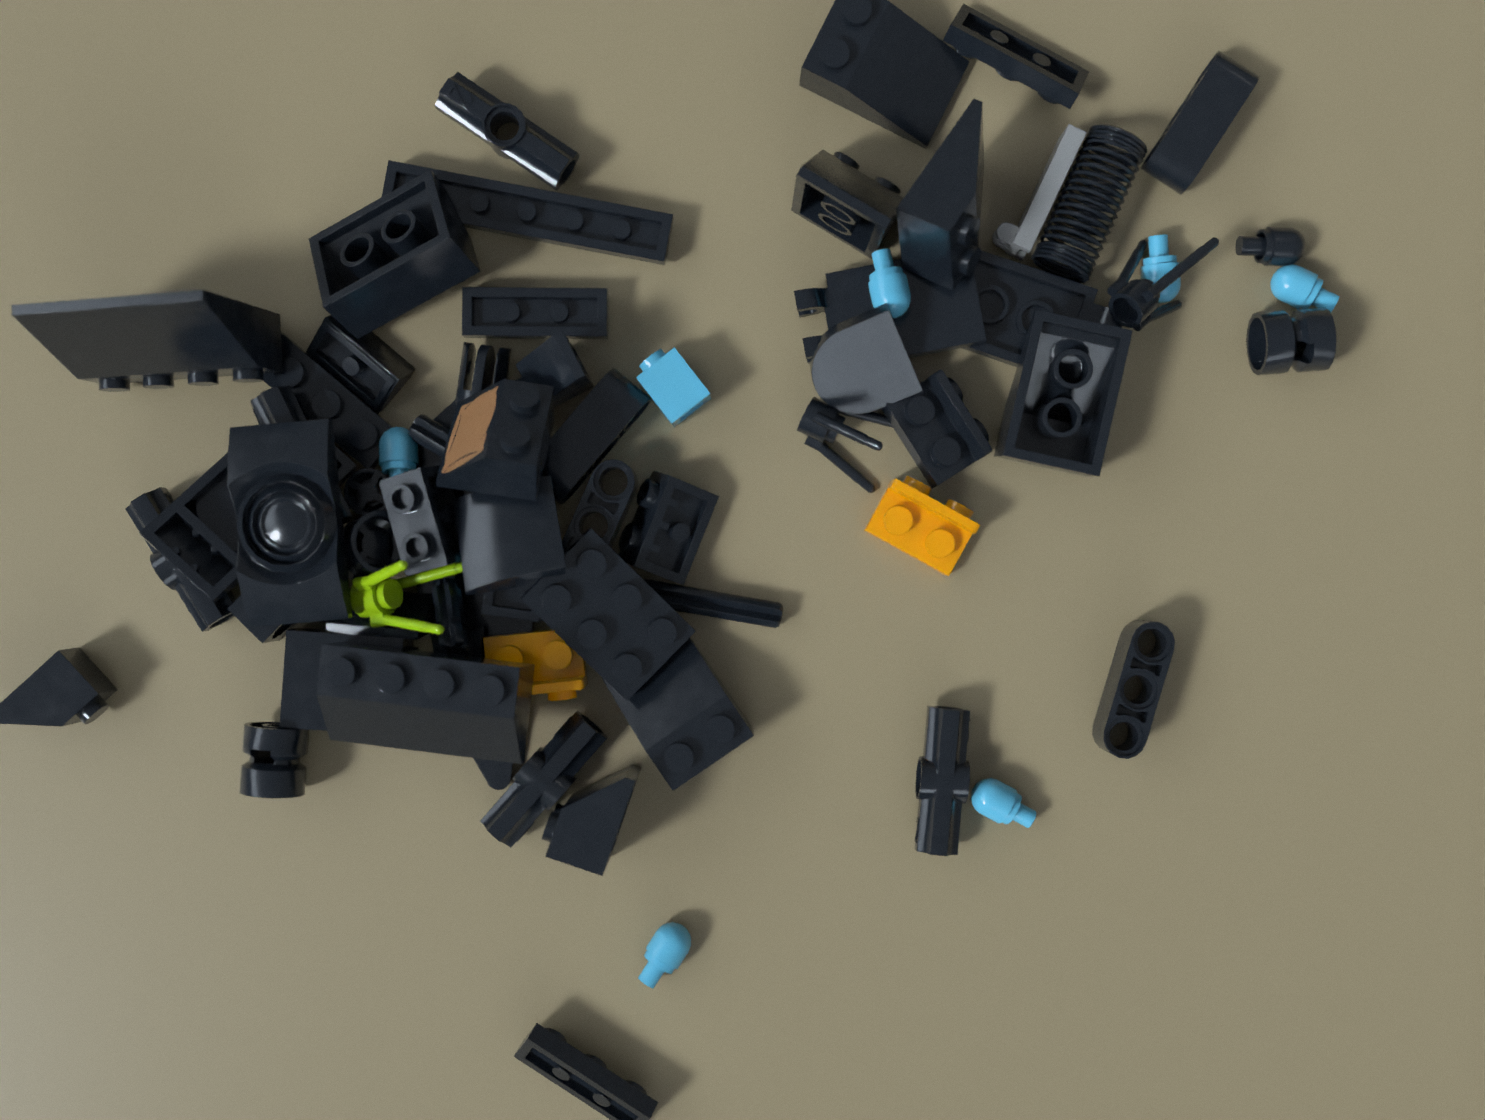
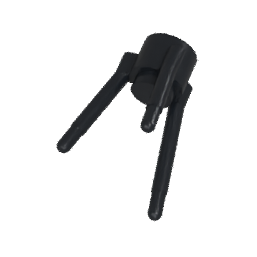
[1107,237,1219,331]
[797,397,893,493]

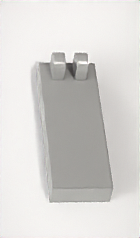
[992,124,1087,261]

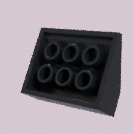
[11,289,283,392]

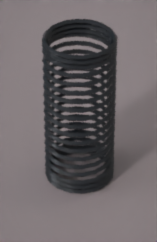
[1031,124,1148,283]

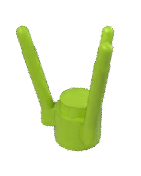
[350,560,463,635]

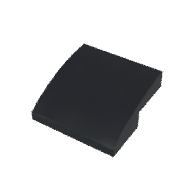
[453,475,566,595]

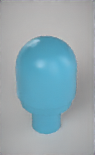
[1140,234,1181,303]
[868,249,911,318]
[1270,264,1340,313]
[379,427,419,477]
[971,778,1037,828]
[638,922,691,988]

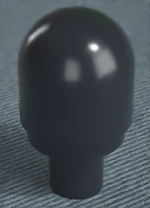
[1235,227,1306,266]

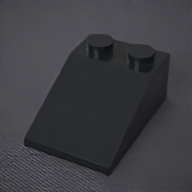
[799,0,970,149]
[896,99,984,291]
[791,150,903,259]
[994,309,1133,477]
[601,637,754,791]

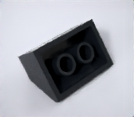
[309,169,481,339]

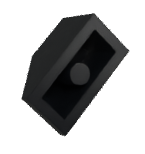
[516,331,594,407]
[0,647,118,727]

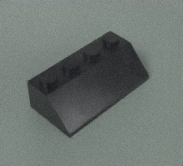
[316,642,535,764]

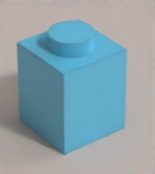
[636,347,711,427]

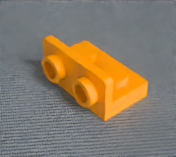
[864,476,980,576]
[483,629,588,701]

